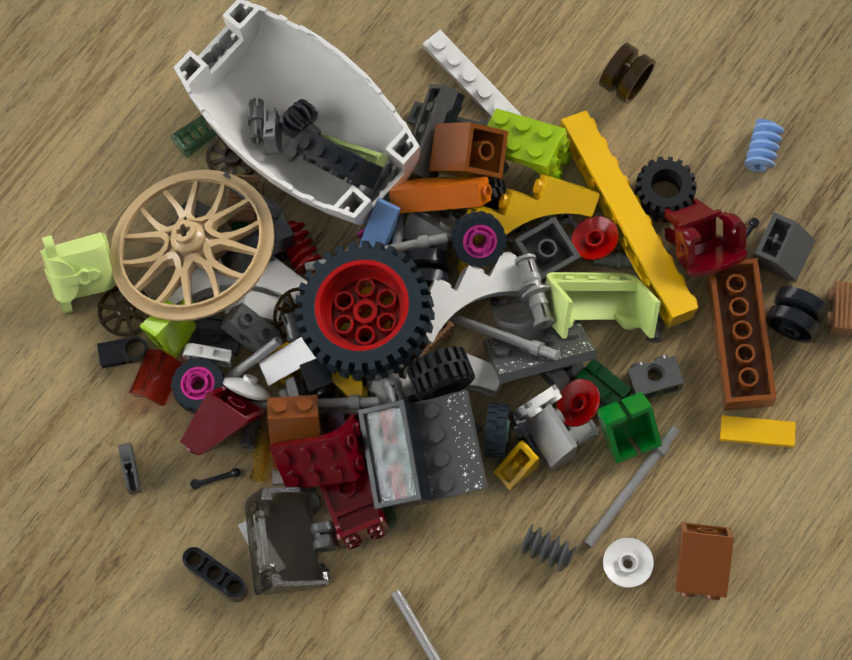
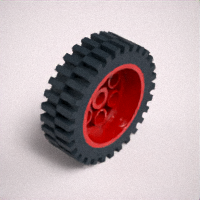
[295,241,435,381]

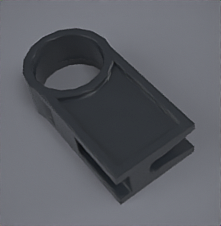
[97,336,148,369]

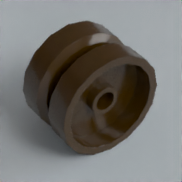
[599,42,656,104]

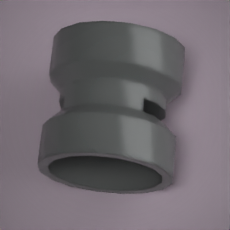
[310,521,338,552]

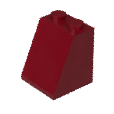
[180,386,266,456]

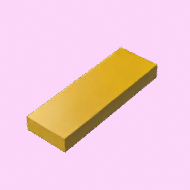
[719,415,796,448]

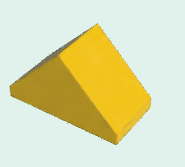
[493,440,539,491]

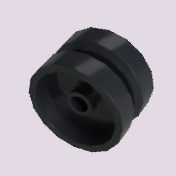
[403,248,452,288]
[766,286,829,343]

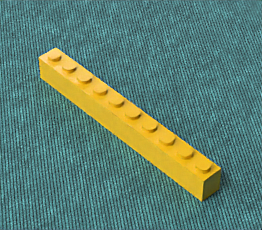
[559,110,698,328]

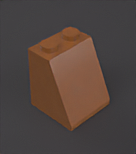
[429,122,508,179]
[267,395,322,471]
[675,522,734,600]

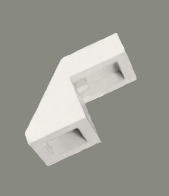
[224,290,284,322]

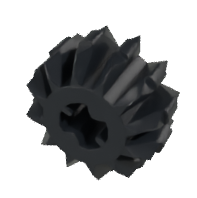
[278,99,318,139]

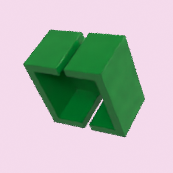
[597,392,663,463]

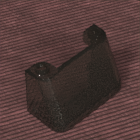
[245,487,330,596]

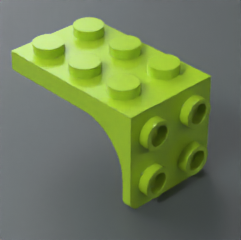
[487,108,572,180]

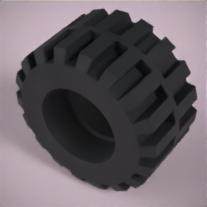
[634,156,697,223]
[406,346,475,401]

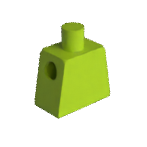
[139,299,196,359]

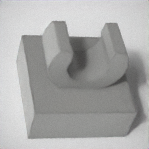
[278,376,307,397]

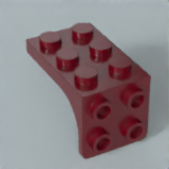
[269,414,367,490]
[320,467,390,550]

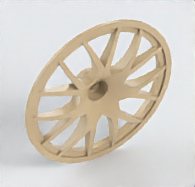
[110,170,275,321]

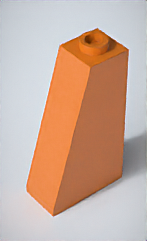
[388,177,492,214]

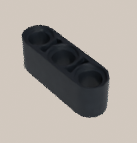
[182,547,248,602]

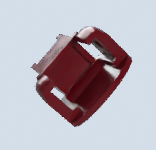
[664,198,747,276]

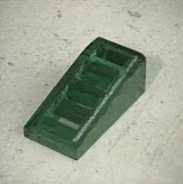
[170,115,217,158]

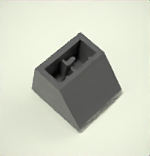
[753,212,815,283]

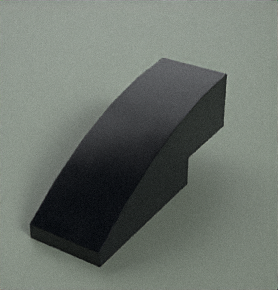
[221,217,296,274]

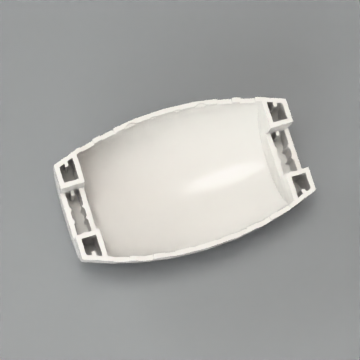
[174,0,420,225]

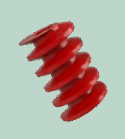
[284,221,321,275]

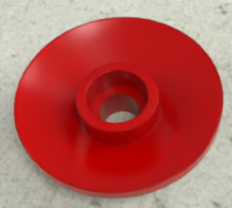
[571,216,619,260]
[557,379,600,427]

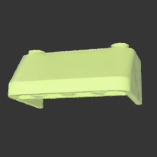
[545,272,661,338]

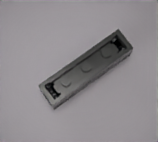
[409,84,465,178]

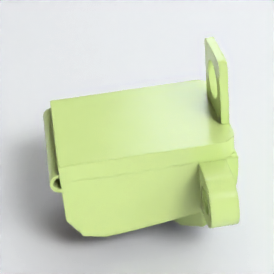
[40,232,116,314]

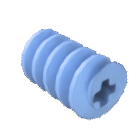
[744,119,784,173]

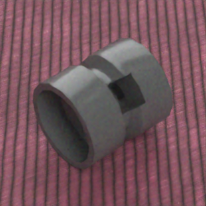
[540,362,585,393]

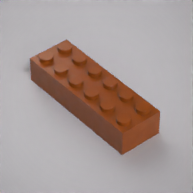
[706,258,777,411]

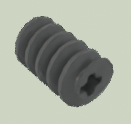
[521,523,578,572]

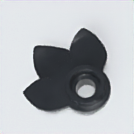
[510,411,538,454]

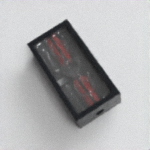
[358,399,432,510]

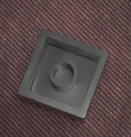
[510,217,581,284]

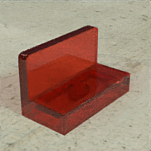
[129,349,182,406]

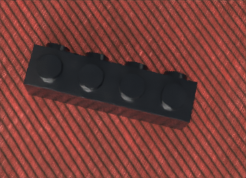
[296,129,384,189]

